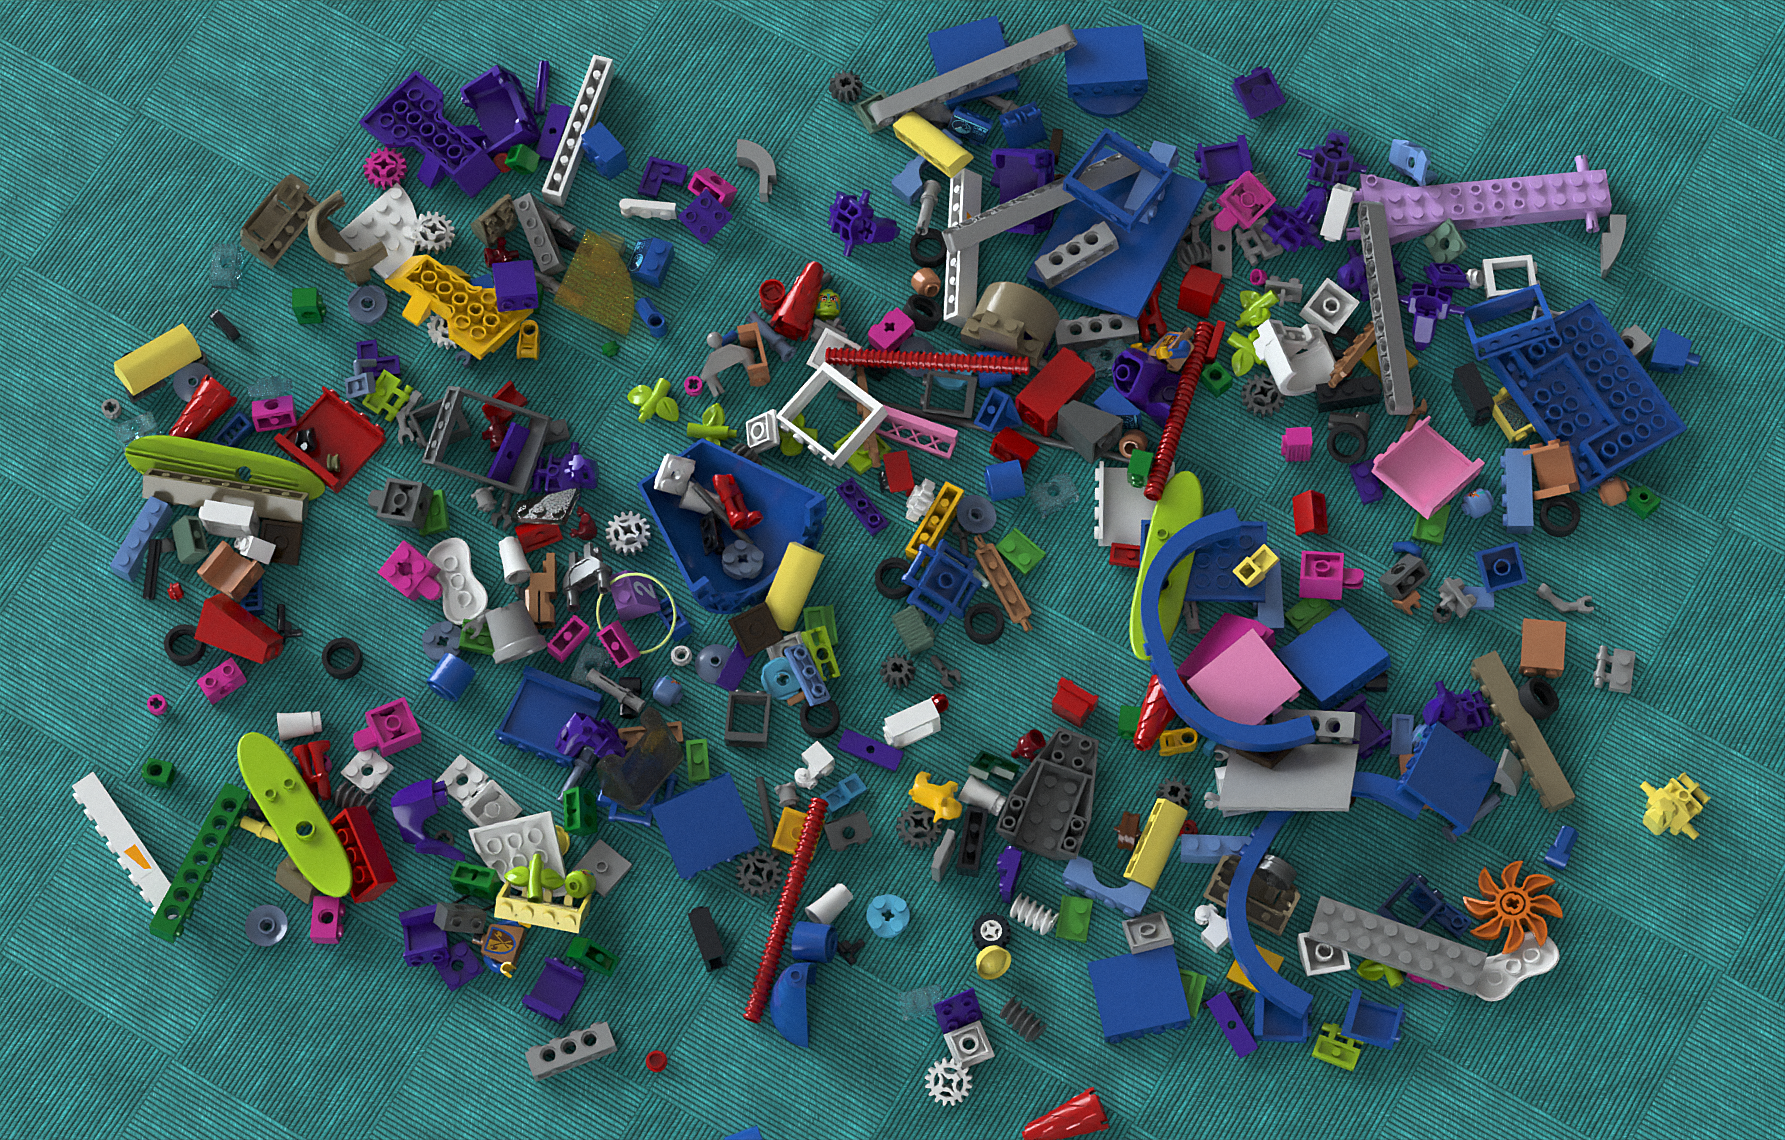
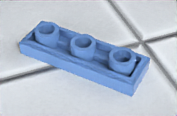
[784,643,831,706]

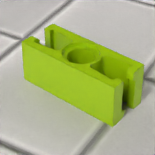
[800,625,841,681]

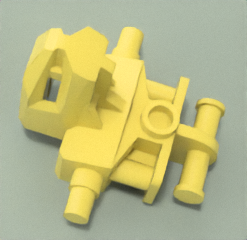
[1640,772,1711,840]

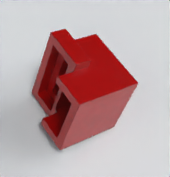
[1177,265,1225,319]
[1052,677,1099,729]

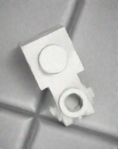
[234,535,276,564]
[795,741,835,790]
[1195,903,1229,953]

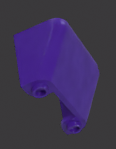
[460,65,541,158]
[991,148,1055,235]

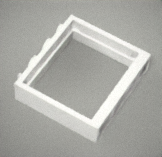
[776,362,888,469]

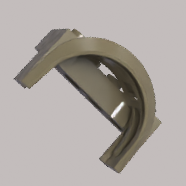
[240,173,320,269]
[306,189,388,287]
[1203,854,1301,936]

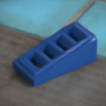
[212,410,255,448]
[241,576,265,616]
[656,596,693,642]

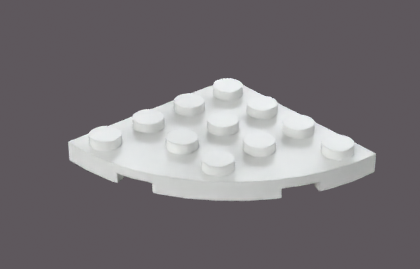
[339,183,418,280]
[469,811,567,897]

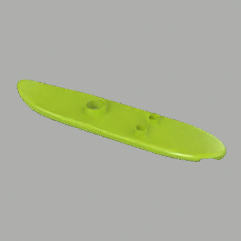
[125,435,325,501]
[1129,471,1204,661]
[237,732,353,897]

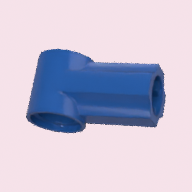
[634,297,668,338]
[1543,826,1579,871]

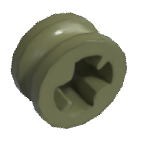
[327,454,340,472]

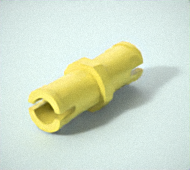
[240,816,281,844]

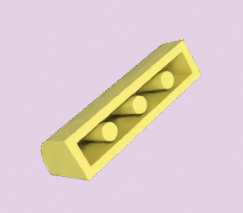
[893,112,974,179]
[114,323,202,396]
[765,542,825,632]
[1123,798,1188,891]

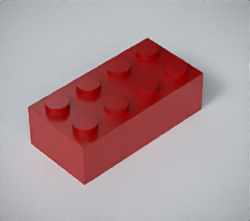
[330,805,398,904]

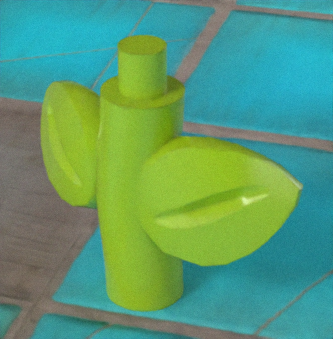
[1235,289,1280,328]
[1226,329,1269,377]
[627,378,679,423]
[687,403,737,447]
[778,412,818,456]
[504,854,565,904]
[1356,958,1404,989]

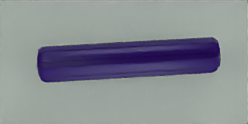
[533,60,550,116]

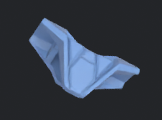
[1388,139,1438,186]

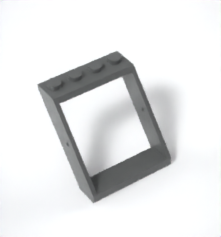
[421,386,552,495]

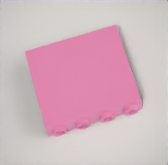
[1371,416,1485,520]
[1185,628,1301,725]

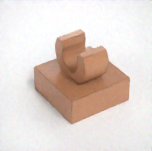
[1392,590,1421,615]

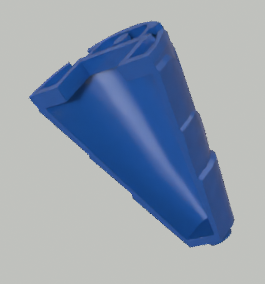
[769,961,818,1048]

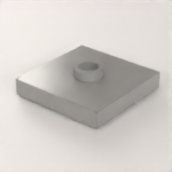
[931,829,956,882]
[572,839,633,898]
[1121,911,1174,954]

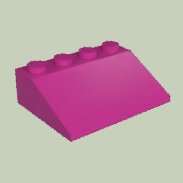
[1176,612,1276,681]

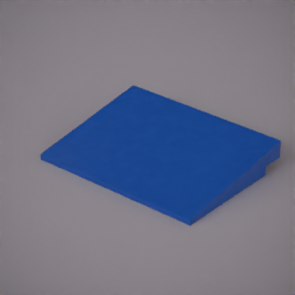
[1026,148,1208,320]
[1487,298,1688,494]

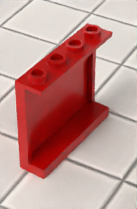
[274,386,387,494]

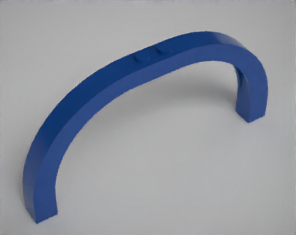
[1140,508,1316,752]
[1226,771,1425,1020]

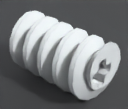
[1010,893,1059,935]

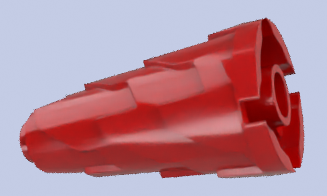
[770,261,824,341]
[168,374,238,440]
[1133,675,1192,751]
[1022,1086,1110,1140]

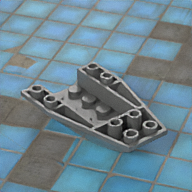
[995,727,1099,861]

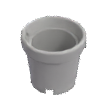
[485,600,547,665]

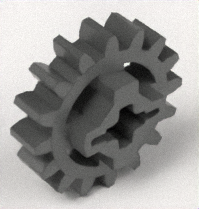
[1241,373,1286,418]
[896,803,943,850]
[735,851,783,898]

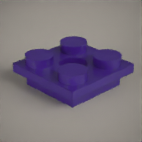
[1423,262,1470,290]
[432,939,485,992]

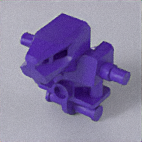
[1297,129,1368,197]
[1262,187,1328,252]
[827,189,901,257]
[1336,246,1407,302]
[1397,281,1466,351]
[531,442,599,512]
[1422,681,1494,740]
[555,712,632,764]

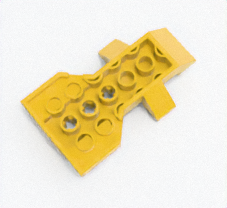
[385,254,534,360]

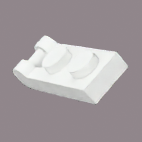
[619,199,678,220]

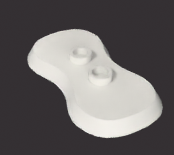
[427,538,488,625]
[1475,931,1560,1001]

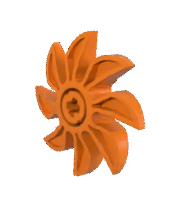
[1463,861,1563,954]

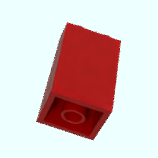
[1016,347,1096,437]
[194,593,283,664]

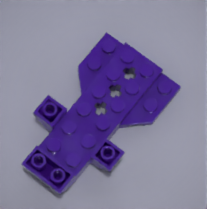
[359,70,501,199]

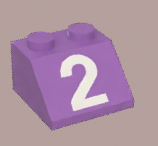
[610,570,661,623]

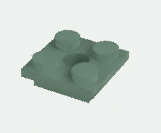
[852,90,891,135]
[1423,218,1468,264]

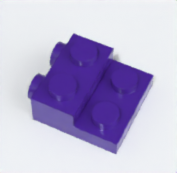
[1231,66,1286,120]
[997,846,1023,905]

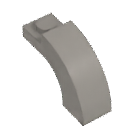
[737,139,777,202]

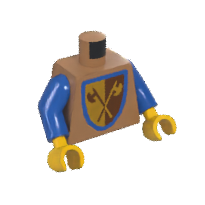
[1130,326,1194,371]
[472,919,531,978]

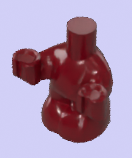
[484,237,519,268]
[482,415,510,452]
[569,506,598,540]
[1011,729,1046,763]

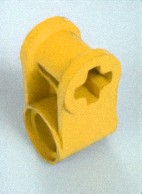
[516,320,541,361]
[1159,727,1198,756]

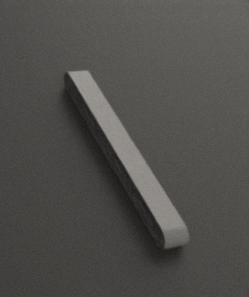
[870,24,1078,127]
[942,146,1142,253]
[1357,201,1413,415]

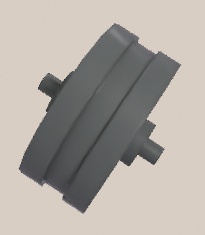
[1255,854,1297,891]

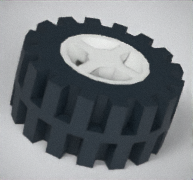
[972,912,1011,950]

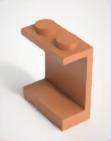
[737,322,770,387]
[1523,438,1580,500]
[196,540,265,603]
[1519,618,1566,679]

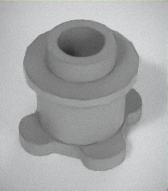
[471,486,497,512]
[775,782,800,809]

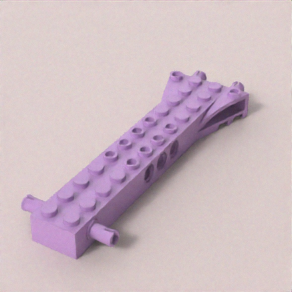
[1346,155,1612,248]

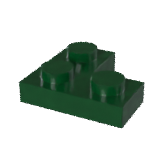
[967,750,1020,780]

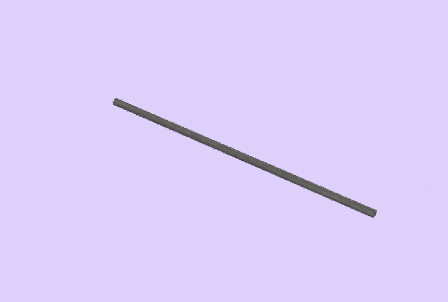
[837,391,1130,463]

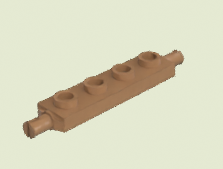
[1328,321,1376,388]
[855,366,881,468]
[973,534,1033,633]

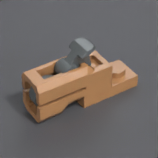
[514,553,557,629]

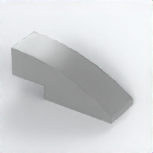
[1600,214,1626,278]
[1494,748,1523,797]

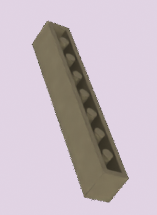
[142,468,309,524]
[1470,650,1575,813]

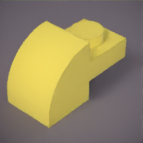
[1232,544,1280,587]

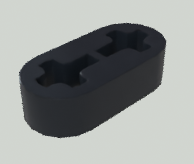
[209,309,241,343]

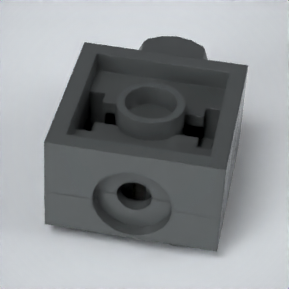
[368,477,434,529]

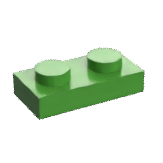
[686,739,710,783]

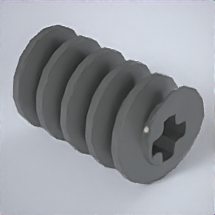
[331,781,379,820]
[999,995,1048,1043]

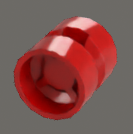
[759,279,786,315]

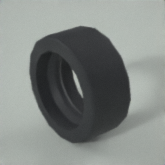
[910,228,947,268]
[902,294,943,332]
[1327,423,1368,463]
[1539,495,1580,537]
[875,557,913,599]
[964,602,1004,645]
[164,624,206,666]
[321,637,363,680]
[1518,678,1559,720]
[800,699,840,739]

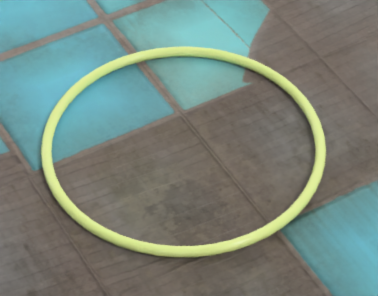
[596,573,677,654]

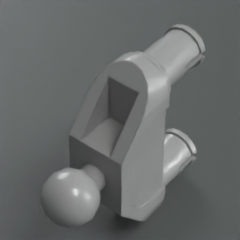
[700,332,756,397]

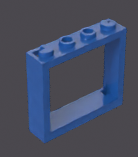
[1062,127,1173,233]
[1462,283,1558,361]

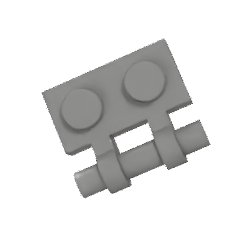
[1234,216,1283,266]
[1593,646,1636,694]

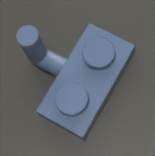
[345,359,377,399]

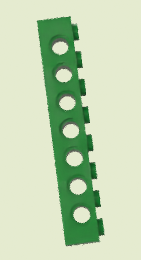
[149,782,250,944]

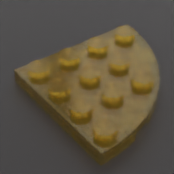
[553,229,634,336]

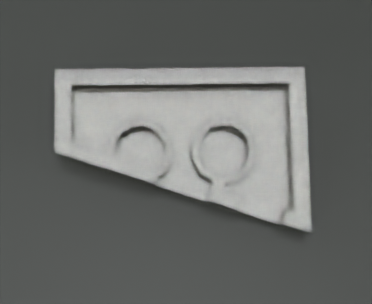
[510,488,580,525]

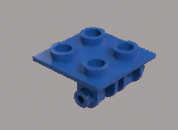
[998,101,1048,149]

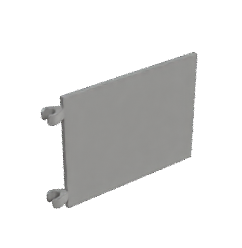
[1204,744,1359,811]

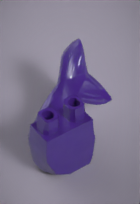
[1112,348,1171,430]
[391,778,465,861]

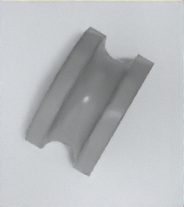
[101,399,122,419]

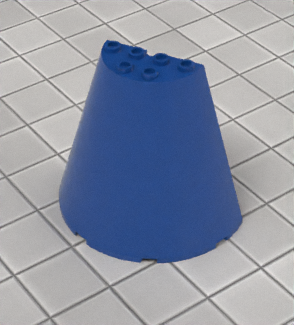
[637,438,827,614]

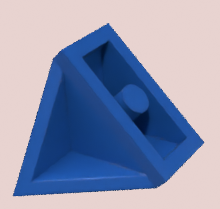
[973,387,1024,433]

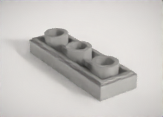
[1211,220,1232,279]

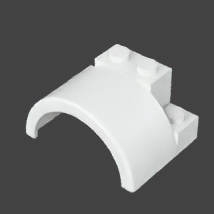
[1253,319,1336,396]

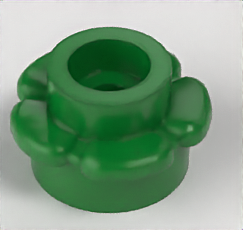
[601,341,620,358]

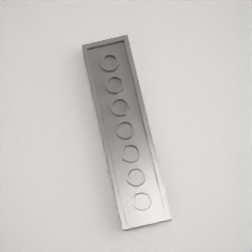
[1307,896,1488,996]

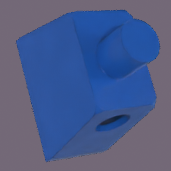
[1648,327,1701,374]

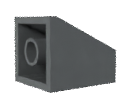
[1057,400,1123,464]

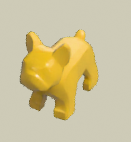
[908,771,962,823]

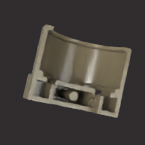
[960,281,1060,367]

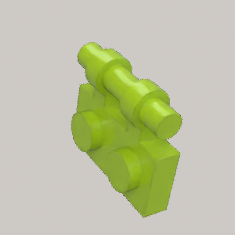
[362,369,413,423]
[1312,1022,1364,1072]

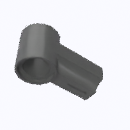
[1328,411,1370,438]

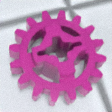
[363,147,408,190]

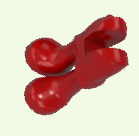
[1137,282,1168,343]
[712,474,764,531]
[292,740,331,802]

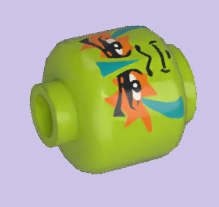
[815,289,841,321]
[564,869,596,898]

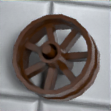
[1114,811,1142,852]

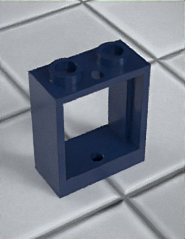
[1376,873,1447,930]

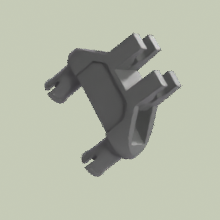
[562,542,613,612]

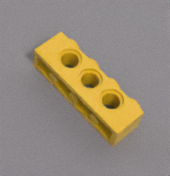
[905,481,965,568]

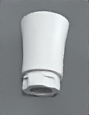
[679,481,725,519]
[498,536,533,585]
[277,711,322,742]
[958,774,1007,816]
[805,883,853,925]

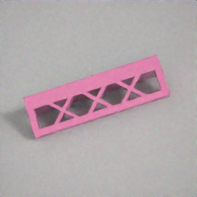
[875,405,959,460]

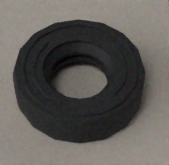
[1324,325,1357,361]

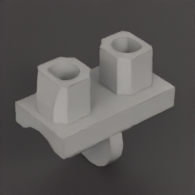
[1264,275,1303,307]
[811,317,848,343]
[1438,577,1477,619]

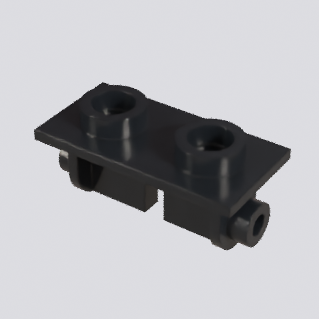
[699,510,725,556]

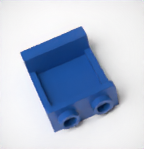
[1340,988,1406,1050]
[1253,992,1312,1043]

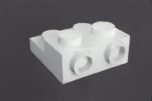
[806,328,864,381]
[460,780,523,827]

